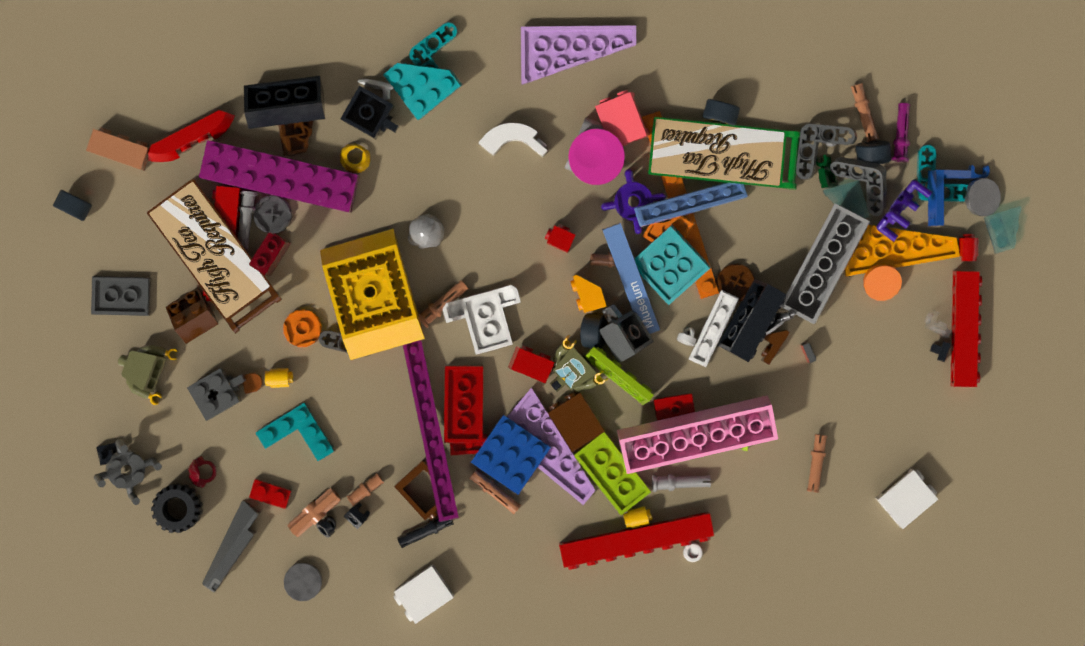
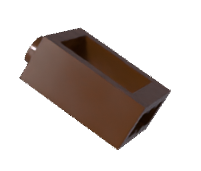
[394,459,454,520]

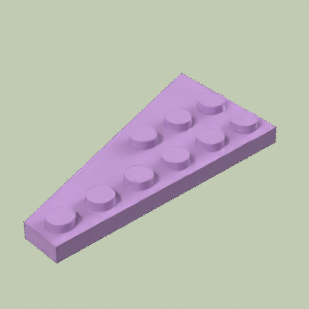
[507,387,596,505]

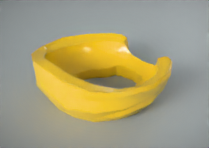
[339,143,371,173]

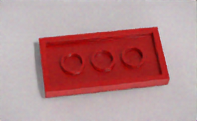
[444,366,484,444]

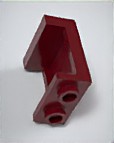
[249,233,291,276]

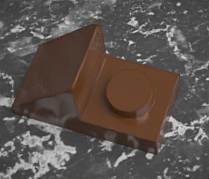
[761,330,790,365]

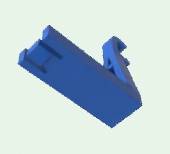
[928,165,990,226]

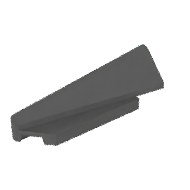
[202,501,261,593]

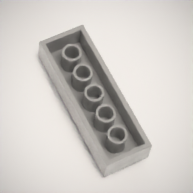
[782,203,870,324]

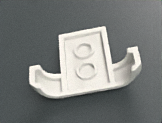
[443,285,521,355]

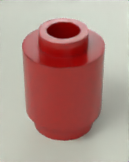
[959,234,979,261]

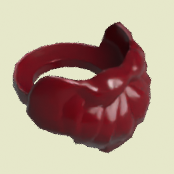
[188,456,217,488]

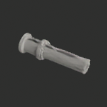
[237,190,258,249]
[652,474,711,492]

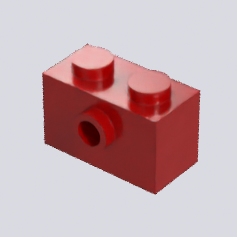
[545,224,575,253]
[508,345,555,384]
[653,393,695,421]

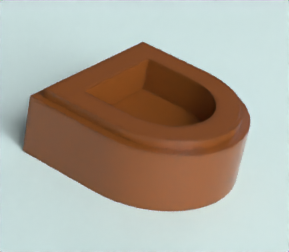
[243,373,263,394]

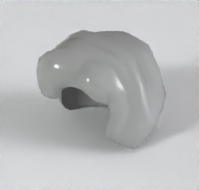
[407,214,444,249]

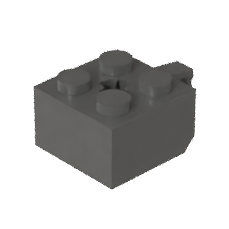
[599,304,654,363]
[187,368,246,421]

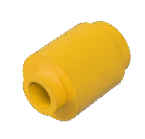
[265,368,293,388]
[623,506,652,529]

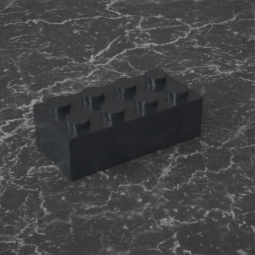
[244,76,325,129]
[717,279,787,362]

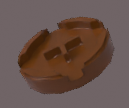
[717,264,755,302]

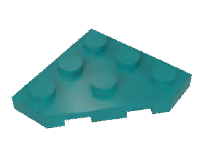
[383,62,462,120]

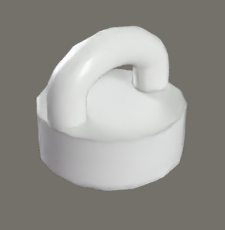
[677,327,697,347]

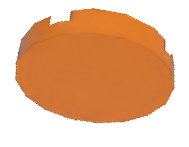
[863,263,902,301]
[283,309,322,347]

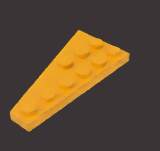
[844,225,960,277]

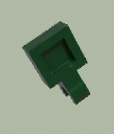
[816,154,839,188]

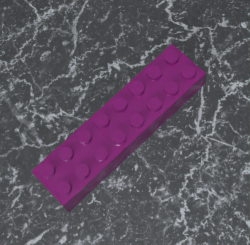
[199,140,360,213]

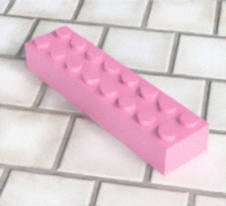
[617,395,778,474]

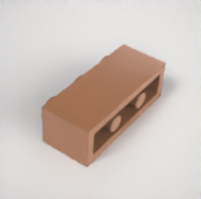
[86,127,150,171]

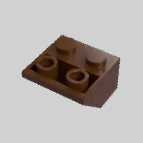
[165,287,219,344]

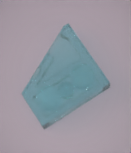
[823,180,870,218]
[984,206,1021,254]

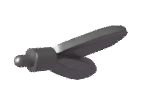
[766,311,796,335]

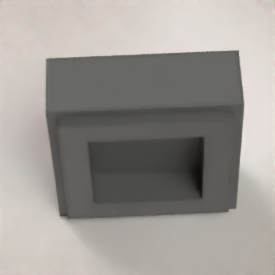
[800,343,816,363]

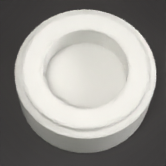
[683,542,703,562]

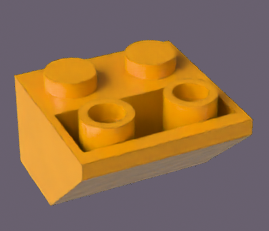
[570,275,606,313]

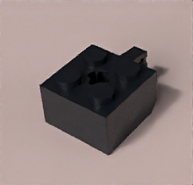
[340,86,399,140]

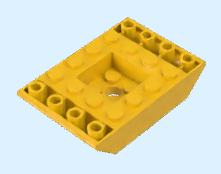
[320,229,425,360]

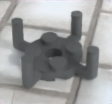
[94,439,162,505]

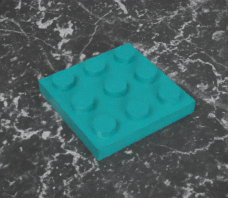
[634,225,711,305]

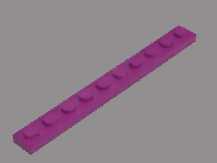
[402,340,459,522]

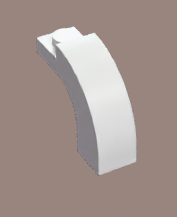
[478,123,547,157]

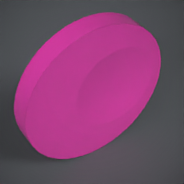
[569,129,625,185]

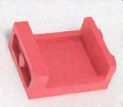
[595,90,650,146]

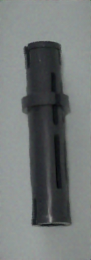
[397,519,454,548]

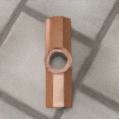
[287,488,342,538]

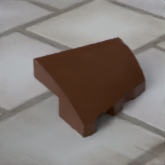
[278,121,313,156]

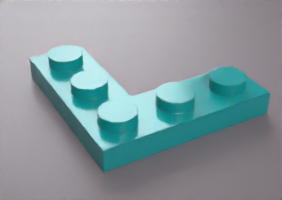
[256,403,335,461]

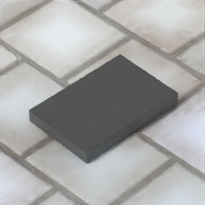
[91,276,151,316]

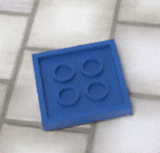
[471,414,551,495]

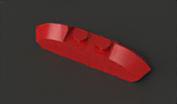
[148,110,235,162]

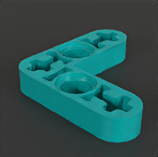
[409,22,458,68]
[916,145,968,202]

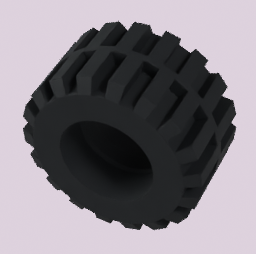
[151,483,203,533]

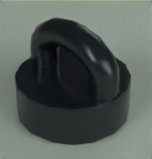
[316,516,336,538]

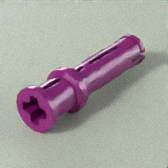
[892,103,911,162]

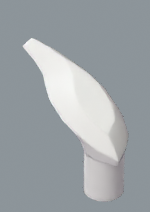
[358,79,394,100]

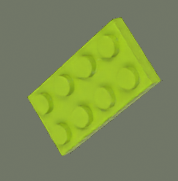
[583,347,654,405]
[574,432,651,515]

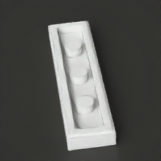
[688,290,739,367]

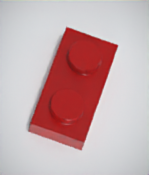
[450,433,488,456]
[249,479,292,509]

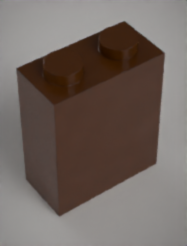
[548,391,605,452]

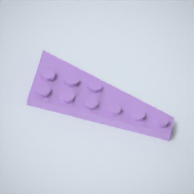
[521,25,636,85]

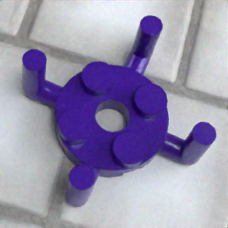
[601,169,666,234]
[876,180,932,242]

